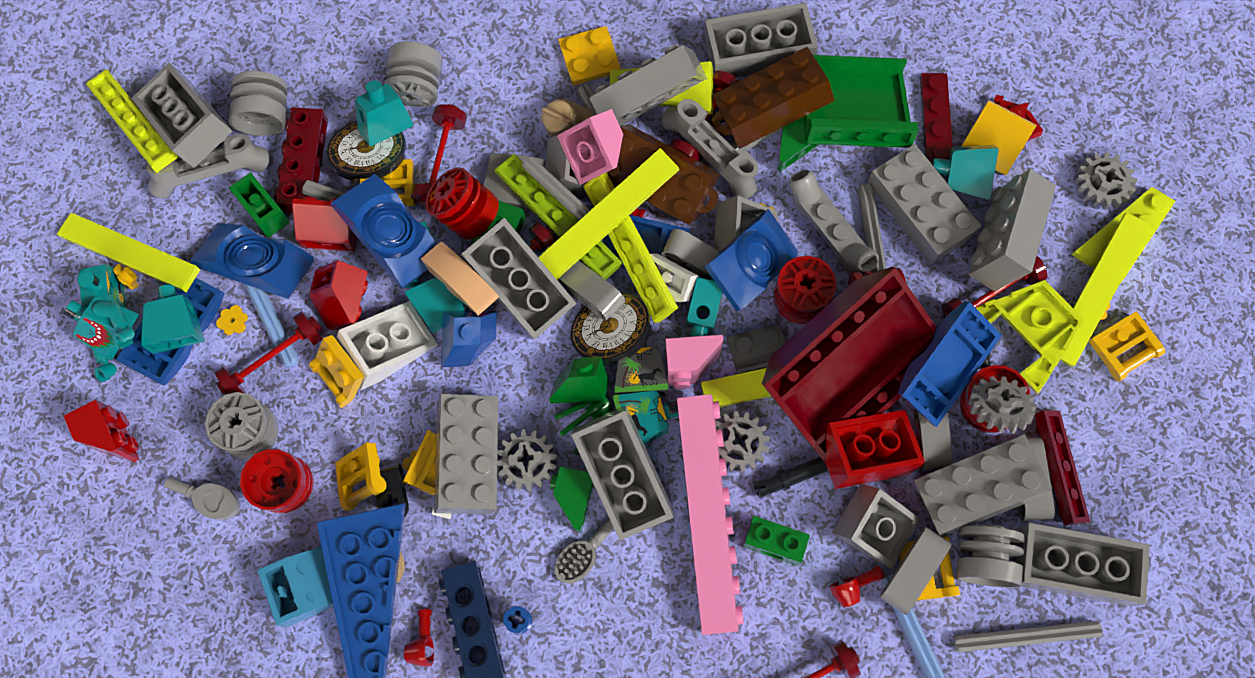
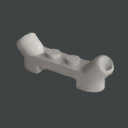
[662,99,759,199]
[146,134,269,199]
[789,170,879,275]

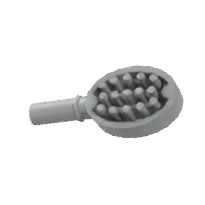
[164,477,240,520]
[555,518,614,584]

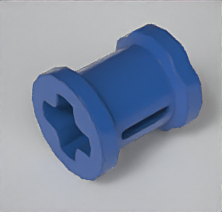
[503,606,532,634]

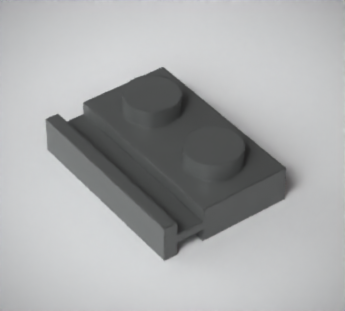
[726,323,786,374]

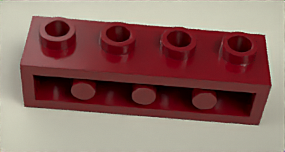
[274,107,328,213]

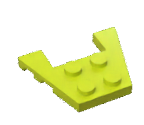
[976,280,1084,395]

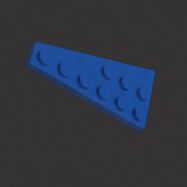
[317,503,406,678]

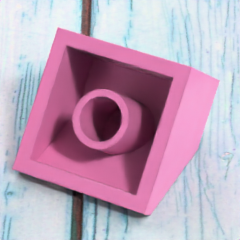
[557,109,623,185]
[665,335,723,389]

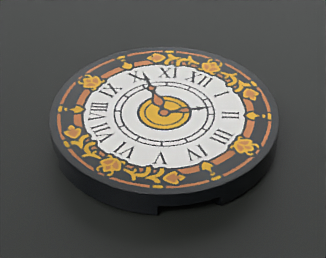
[327,121,406,181]
[570,292,652,366]

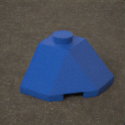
[441,311,497,367]

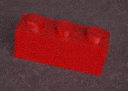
[825,410,925,489]

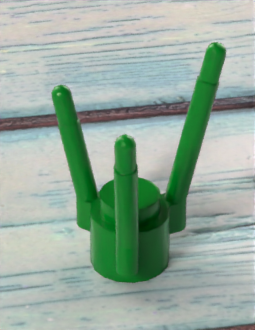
[554,397,614,455]

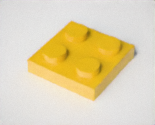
[558,26,621,86]

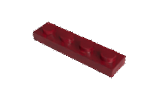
[920,73,953,164]
[1035,410,1090,526]

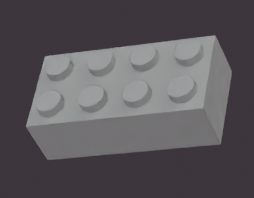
[704,3,818,77]
[589,44,707,126]
[132,63,232,168]
[867,144,982,265]
[969,168,1056,292]
[460,218,577,340]
[434,394,498,514]
[571,406,674,540]
[914,434,1052,537]
[1015,523,1150,607]

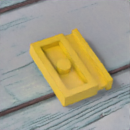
[403,430,436,496]

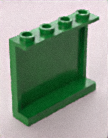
[805,55,919,148]

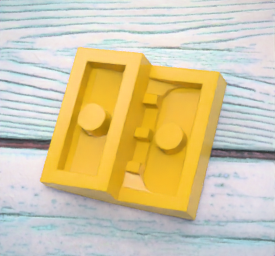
[961,100,1037,175]

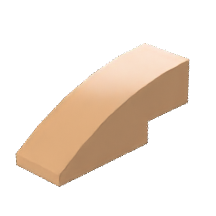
[421,241,499,315]

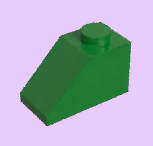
[777,116,820,172]
[549,357,609,403]
[550,466,593,533]

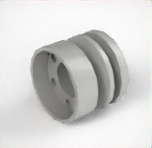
[383,41,443,107]
[228,71,287,136]
[205,392,279,460]
[957,525,1025,588]

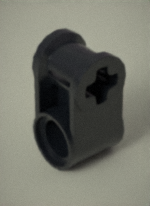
[376,463,409,517]

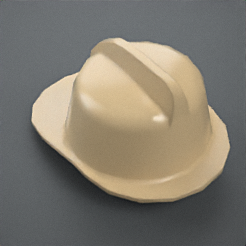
[541,98,595,138]

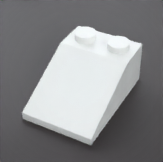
[335,301,438,390]

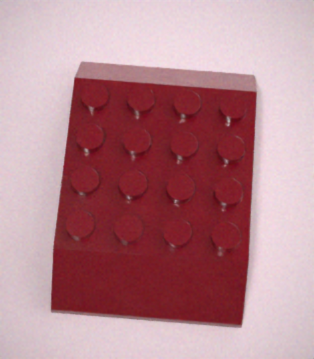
[761,266,937,464]

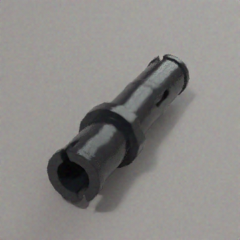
[753,457,828,499]

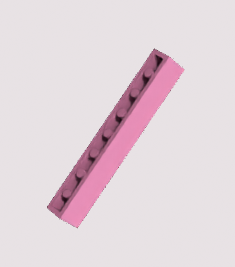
[677,394,744,635]

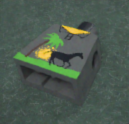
[615,341,668,396]

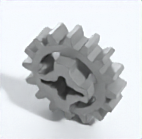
[1074,152,1137,210]
[968,376,1037,433]
[716,411,770,474]
[497,430,558,492]

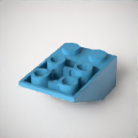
[258,547,334,628]

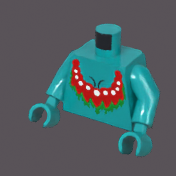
[63,297,139,382]

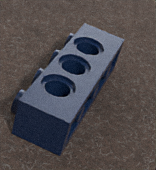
[439,561,507,678]

